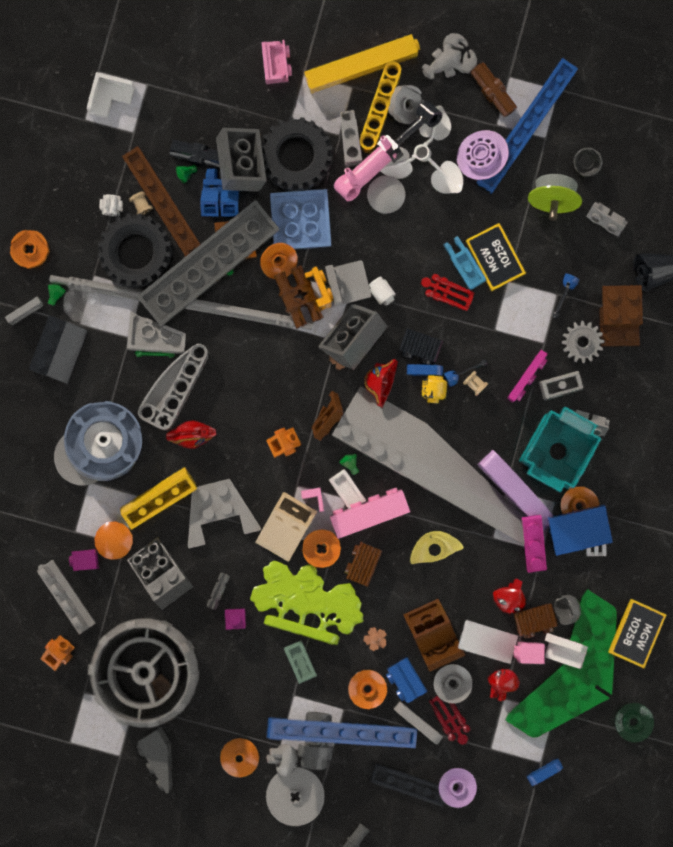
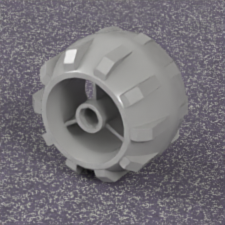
[88,618,200,728]

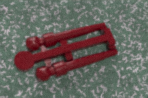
[429,696,470,745]

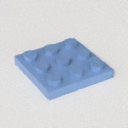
[270,189,331,250]

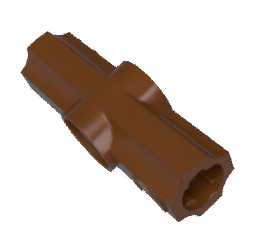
[470,62,517,118]

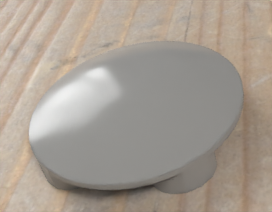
[367,176,405,214]

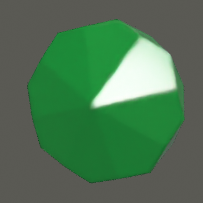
[176,165,197,184]
[48,284,66,305]
[340,453,359,475]

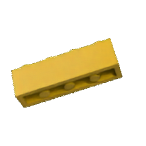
[120,467,197,530]

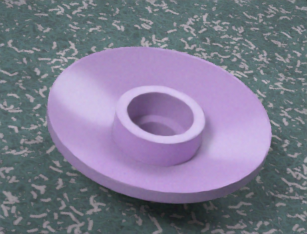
[439,768,477,808]

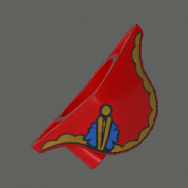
[364,359,398,408]
[166,420,217,449]

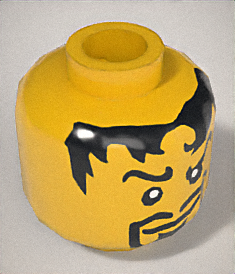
[421,375,447,403]

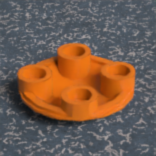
[95,521,133,560]

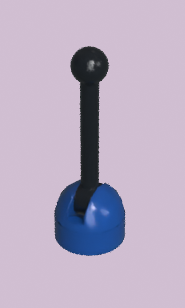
[552,273,580,319]
[443,359,488,387]

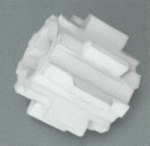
[99,194,123,216]

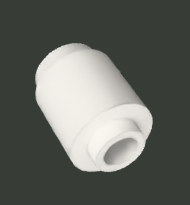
[369,277,396,306]

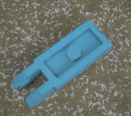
[444,236,486,290]

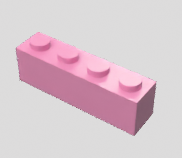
[330,488,410,539]

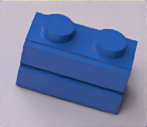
[386,657,427,703]

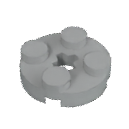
[388,85,424,124]

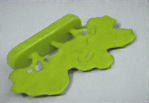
[250,561,364,646]

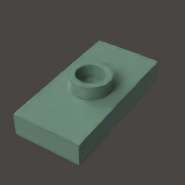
[284,640,317,684]

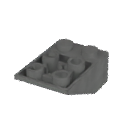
[127,537,193,610]
[137,727,173,794]

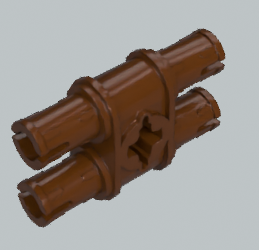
[274,265,324,329]

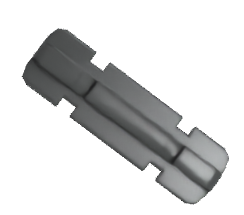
[207,573,230,610]

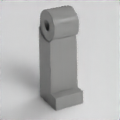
[340,110,362,167]

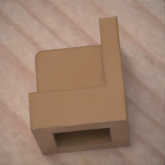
[152,673,173,699]

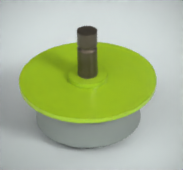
[528,174,582,221]

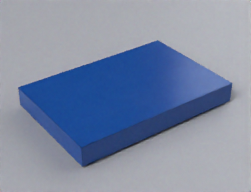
[547,504,613,556]

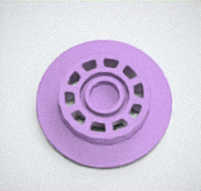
[457,130,509,180]

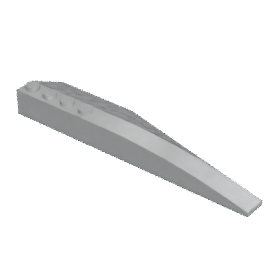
[332,386,525,545]

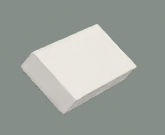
[329,469,366,509]

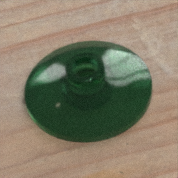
[615,703,654,742]

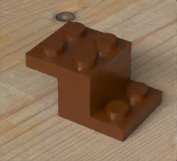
[599,285,643,347]
[403,599,465,671]

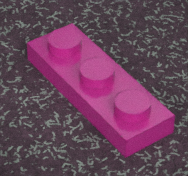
[507,350,547,402]
[521,515,547,573]

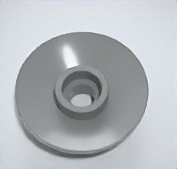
[434,664,472,703]

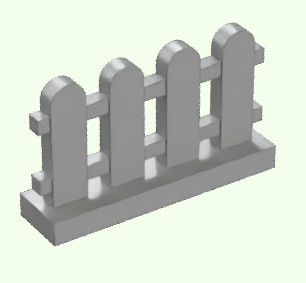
[37,560,96,634]

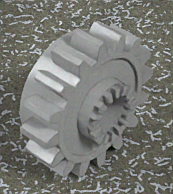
[562,321,604,363]

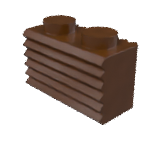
[344,542,382,587]
[513,603,558,639]

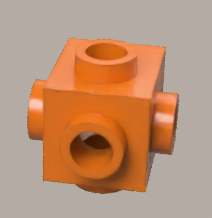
[266,427,301,458]
[40,636,75,671]

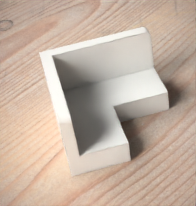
[87,72,135,118]

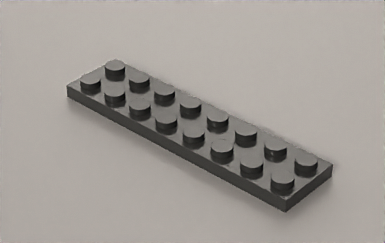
[137,200,280,327]

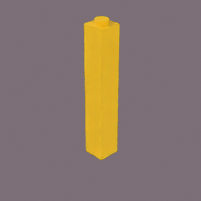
[304,34,420,94]

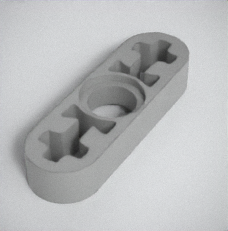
[394,702,443,744]

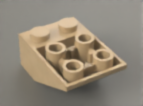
[256,492,317,562]

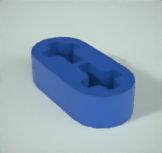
[407,365,443,376]
[527,759,563,786]

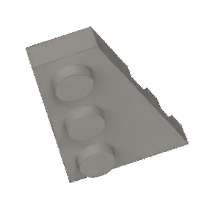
[127,311,186,354]

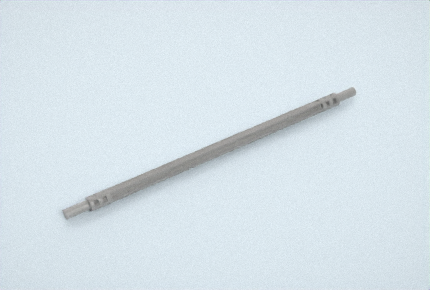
[49,275,313,330]

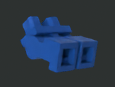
[200,169,239,216]

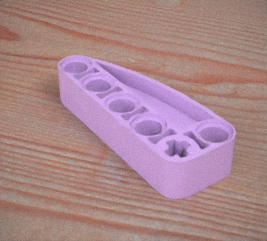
[477,450,554,532]

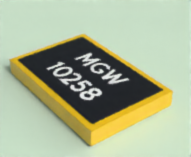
[465,223,526,292]
[608,599,666,668]

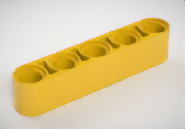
[360,61,401,153]

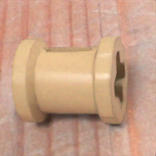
[129,192,153,215]
[463,371,488,396]

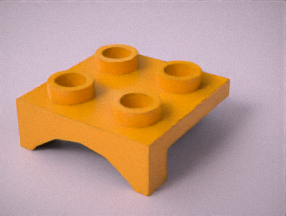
[305,266,334,311]

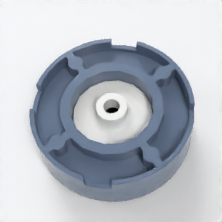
[64,401,142,481]

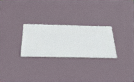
[458,620,518,664]

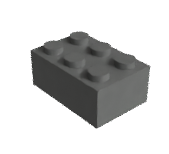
[216,128,266,191]

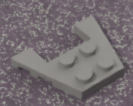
[188,479,261,549]

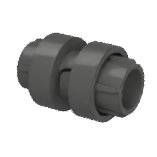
[297,712,333,770]

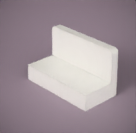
[545,633,588,669]

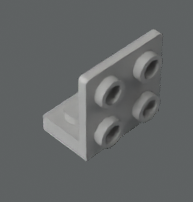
[325,260,371,306]

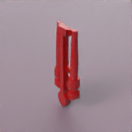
[421,274,475,311]

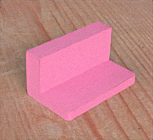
[301,488,324,512]

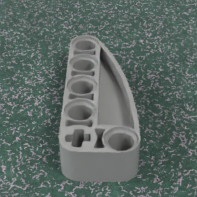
[138,344,209,431]

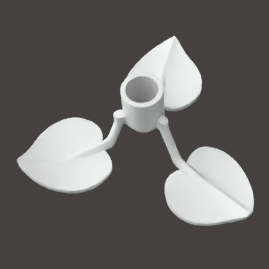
[381,106,463,193]

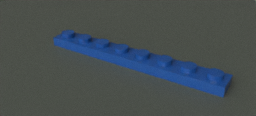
[477,58,578,193]
[267,718,418,748]

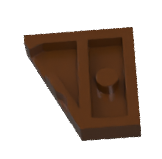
[312,391,343,441]

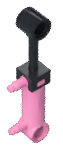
[334,101,443,201]

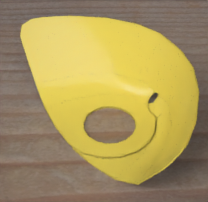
[410,531,463,564]

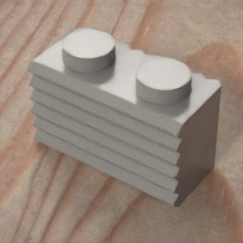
[539,371,583,401]

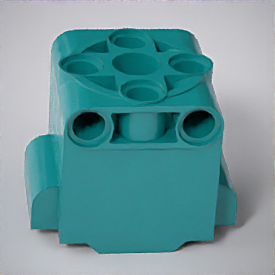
[519,407,601,492]

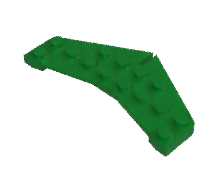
[504,590,617,738]

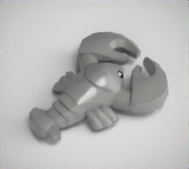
[422,33,477,79]

